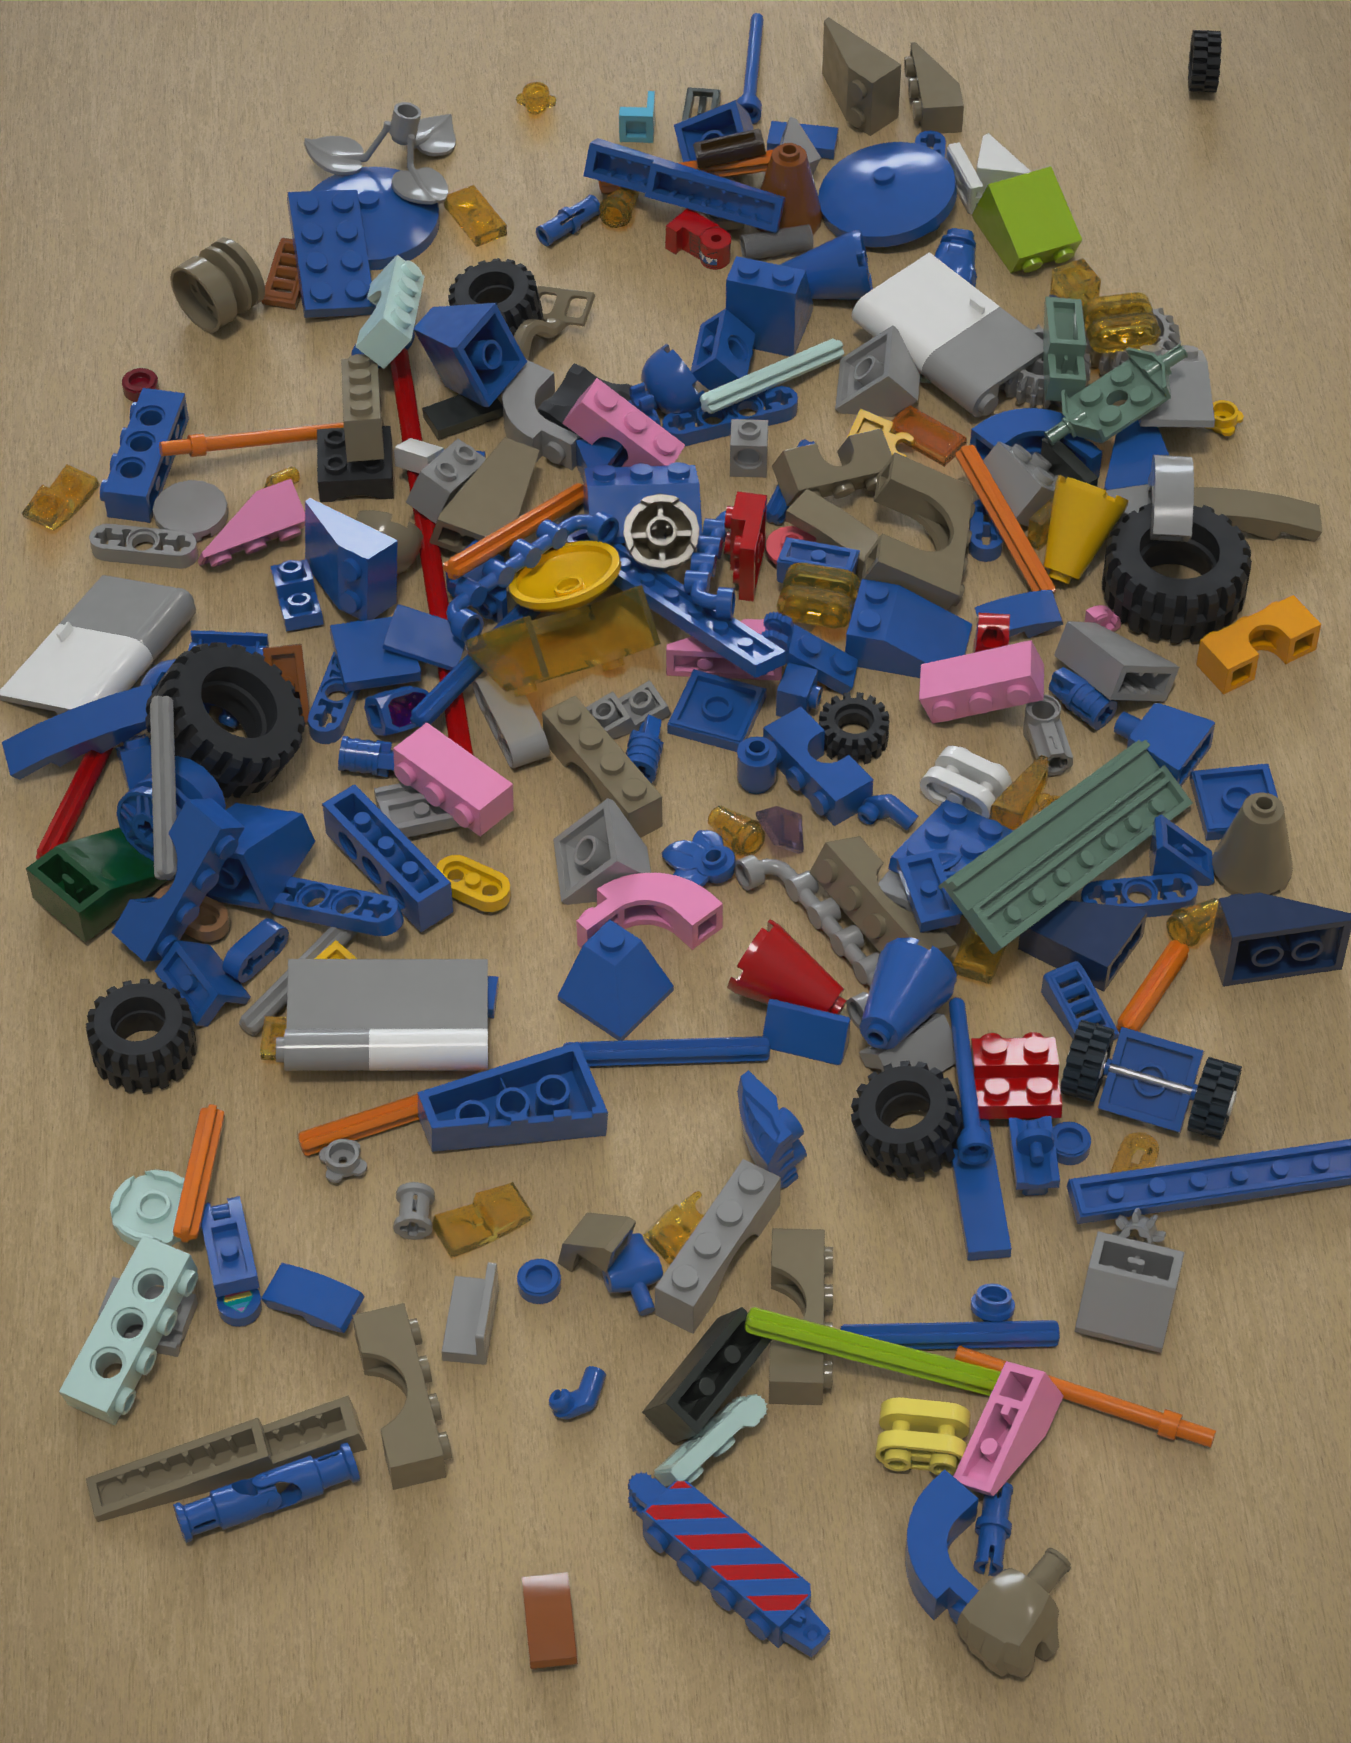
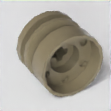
[170,237,265,333]

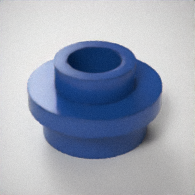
[970,1283,1015,1321]

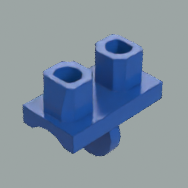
[1008,1116,1060,1196]

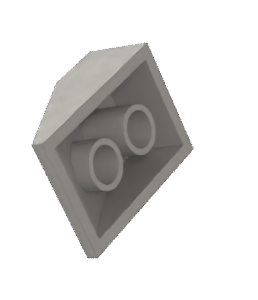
[1138,345,1215,428]

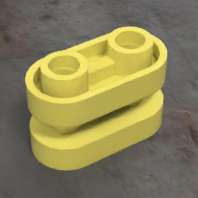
[876,1397,971,1475]

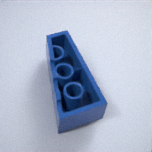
[417,1042,608,1152]

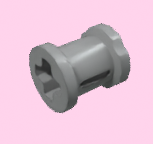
[393,1182,435,1240]

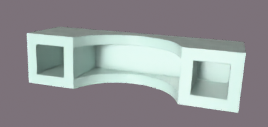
[356,255,425,369]

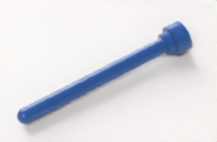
[736,13,764,124]
[949,997,993,1165]

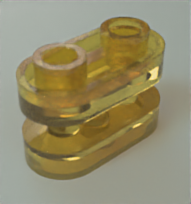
[1082,292,1161,353]
[776,563,861,629]

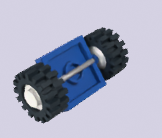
[1060,1020,1242,1140]

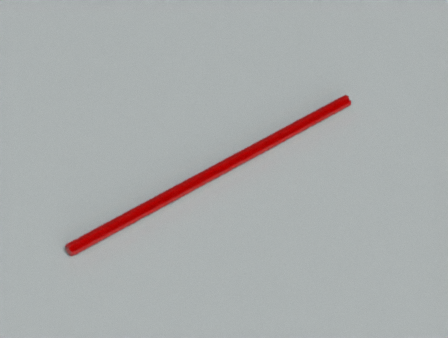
[390,348,473,755]

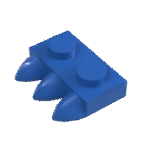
[897,849,964,933]

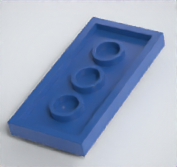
[287,189,376,318]

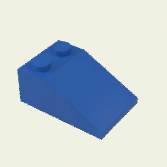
[305,498,398,621]
[845,579,972,678]

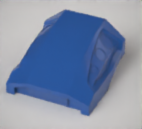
[737,1070,807,1188]

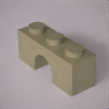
[772,428,892,506]

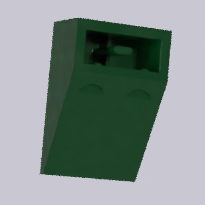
[26,827,168,943]

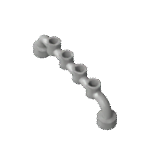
[734,855,879,1028]

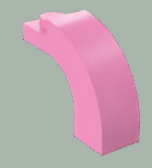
[576,873,723,950]

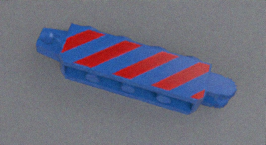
[628,1472,830,1658]

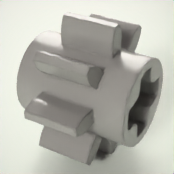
[1112,1208,1166,1245]

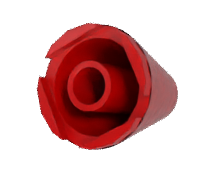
[727,919,847,1015]

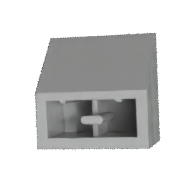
[983,441,1058,529]
[1075,1231,1184,1353]

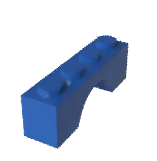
[111,798,245,962]

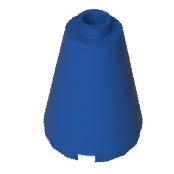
[780,229,873,300]
[860,937,957,1050]

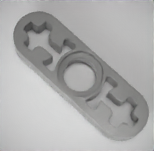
[89,524,198,569]

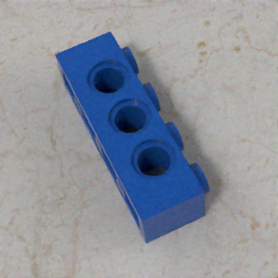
[100,388,189,523]
[322,784,453,932]

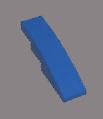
[2,683,155,780]

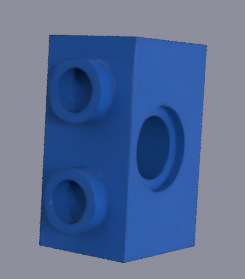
[691,308,756,391]

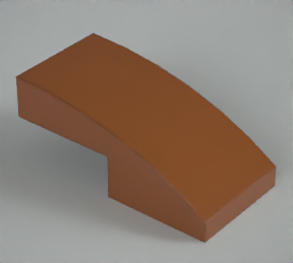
[522,1572,578,1669]

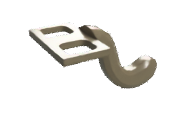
[514,286,595,360]

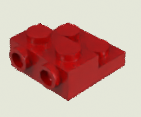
[724,491,767,602]
[971,1032,1063,1119]

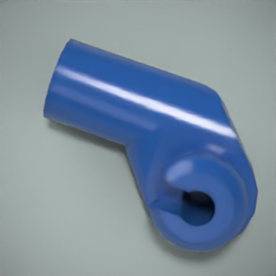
[549,1366,606,1420]

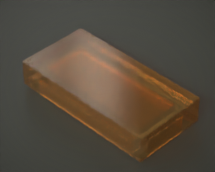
[891,405,967,467]

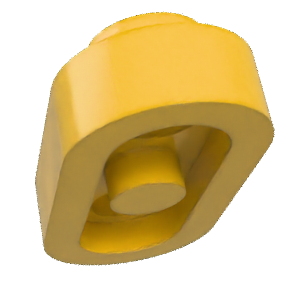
[436,855,511,912]

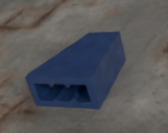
[1018,900,1147,992]

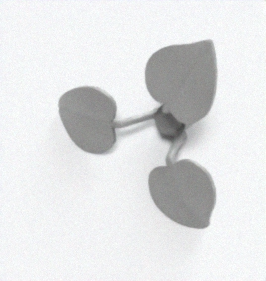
[304,102,456,204]

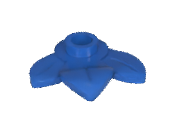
[661,830,736,886]

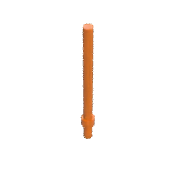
[159,422,344,457]
[954,1345,1216,1448]

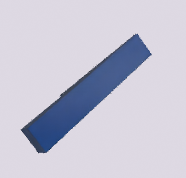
[583,138,786,233]

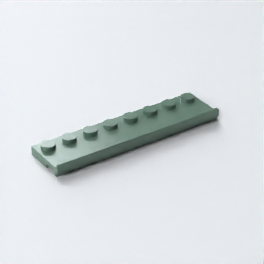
[938,740,1193,954]

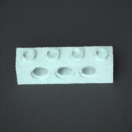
[59,1235,198,1425]

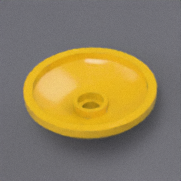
[509,541,621,612]

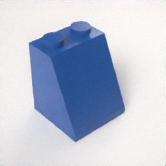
[726,256,813,357]
[414,303,527,407]
[206,803,316,911]

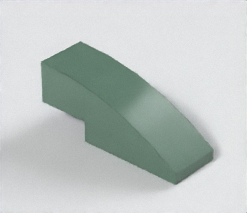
[1043,297,1086,401]

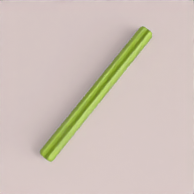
[745,1307,1001,1396]

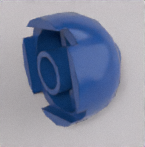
[641,344,705,415]

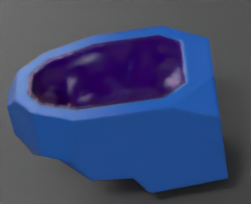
[364,686,429,736]

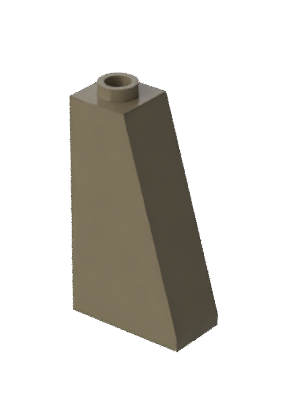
[429,437,539,557]

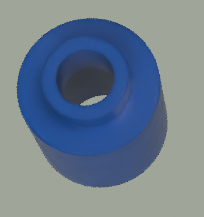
[737,736,777,794]

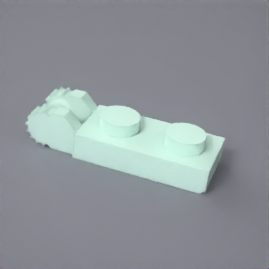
[654,1394,768,1486]

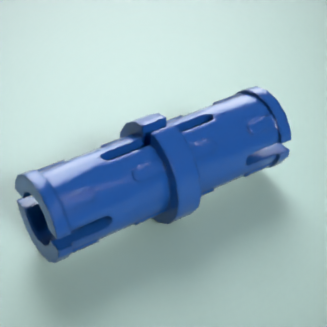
[536,194,602,247]
[973,1482,1013,1576]

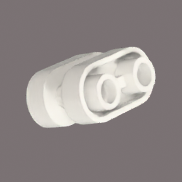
[920,746,1012,819]

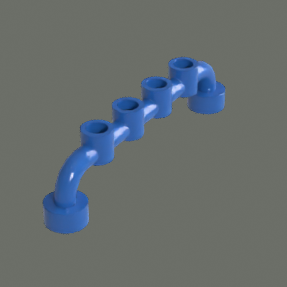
[684,511,736,619]
[446,512,619,643]

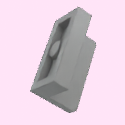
[859,1013,956,1072]
[442,1262,499,1365]

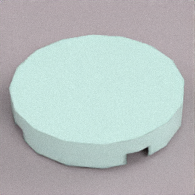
[110,1169,184,1248]

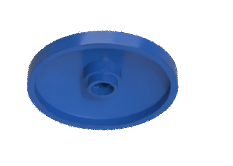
[818,142,957,247]
[311,167,440,270]

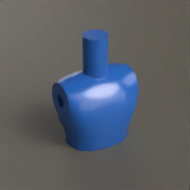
[602,1233,663,1316]

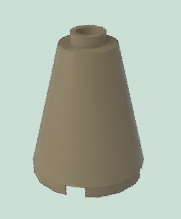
[1212,792,1293,895]

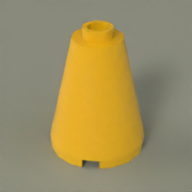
[1044,475,1129,584]

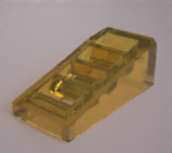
[990,755,1049,830]

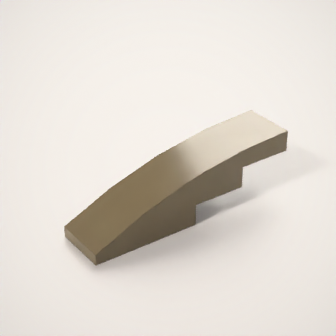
[1193,487,1322,542]
[785,489,880,582]

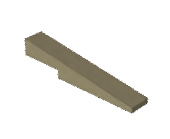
[86,1396,367,1522]

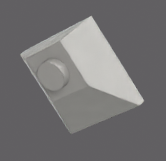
[835,325,920,417]
[553,798,651,905]

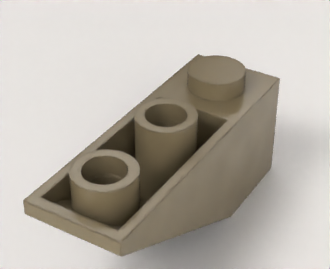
[904,42,964,133]

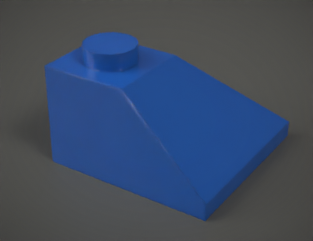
[674,100,754,162]
[558,919,674,1041]

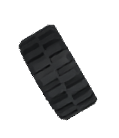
[1102,503,1252,643]
[145,642,305,798]

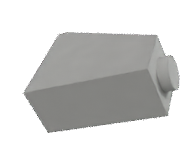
[1054,621,1180,701]

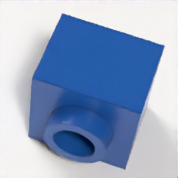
[776,662,823,717]

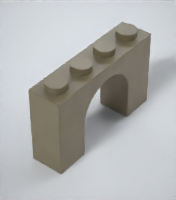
[861,453,975,611]

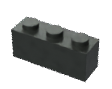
[642,1307,772,1443]

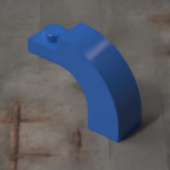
[970,408,1103,478]
[905,1469,979,1624]

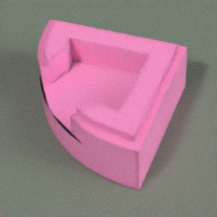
[1085,605,1121,632]

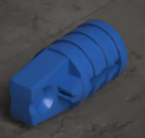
[1049,667,1117,730]
[626,714,664,783]
[338,736,394,777]

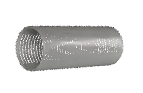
[740,224,814,259]

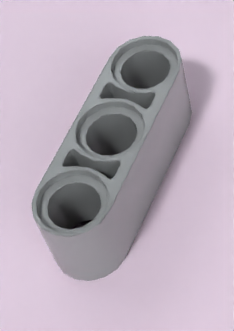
[473,669,550,769]

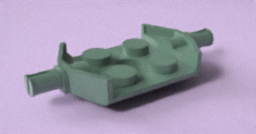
[1044,344,1188,446]

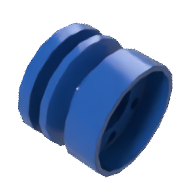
[116,756,226,861]

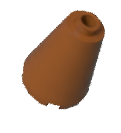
[756,143,822,236]

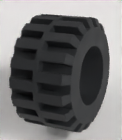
[448,258,543,336]
[86,979,197,1093]
[851,1061,964,1179]

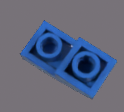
[270,559,324,632]
[975,590,1063,638]
[261,1263,365,1333]

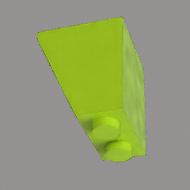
[972,166,1082,273]

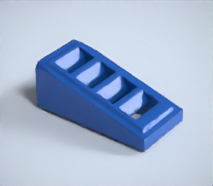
[1041,961,1119,1040]

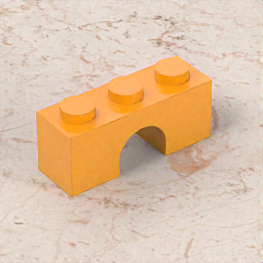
[1196,595,1321,695]

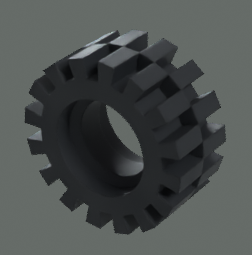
[1188,30,1222,93]
[819,692,890,765]

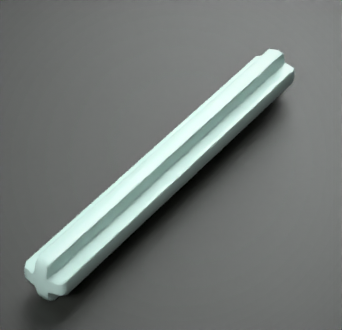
[700,338,844,414]

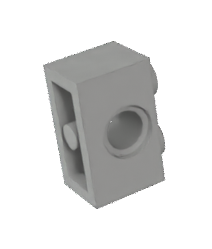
[406,439,486,524]

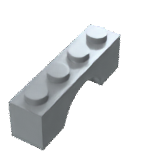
[655,1159,781,1334]

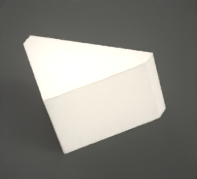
[976,133,1031,195]

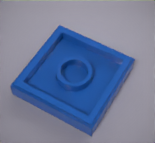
[330,616,421,692]
[667,669,766,752]
[1189,763,1278,841]

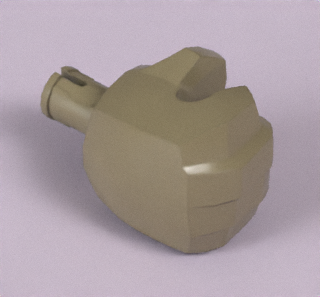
[957,1548,1071,1678]

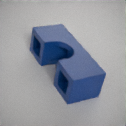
[763,706,874,826]

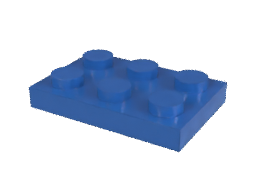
[888,800,1014,874]

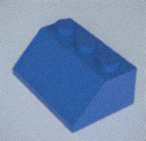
[583,462,703,544]

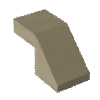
[557,1212,636,1272]

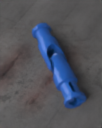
[173,1443,360,1543]

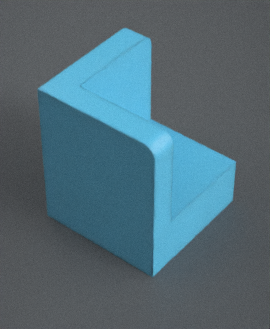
[619,91,655,143]

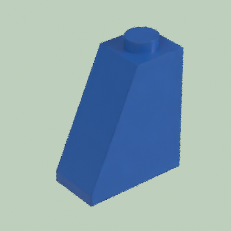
[1104,420,1169,490]

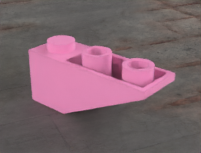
[198,479,305,567]

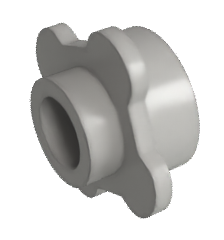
[319,1139,367,1183]

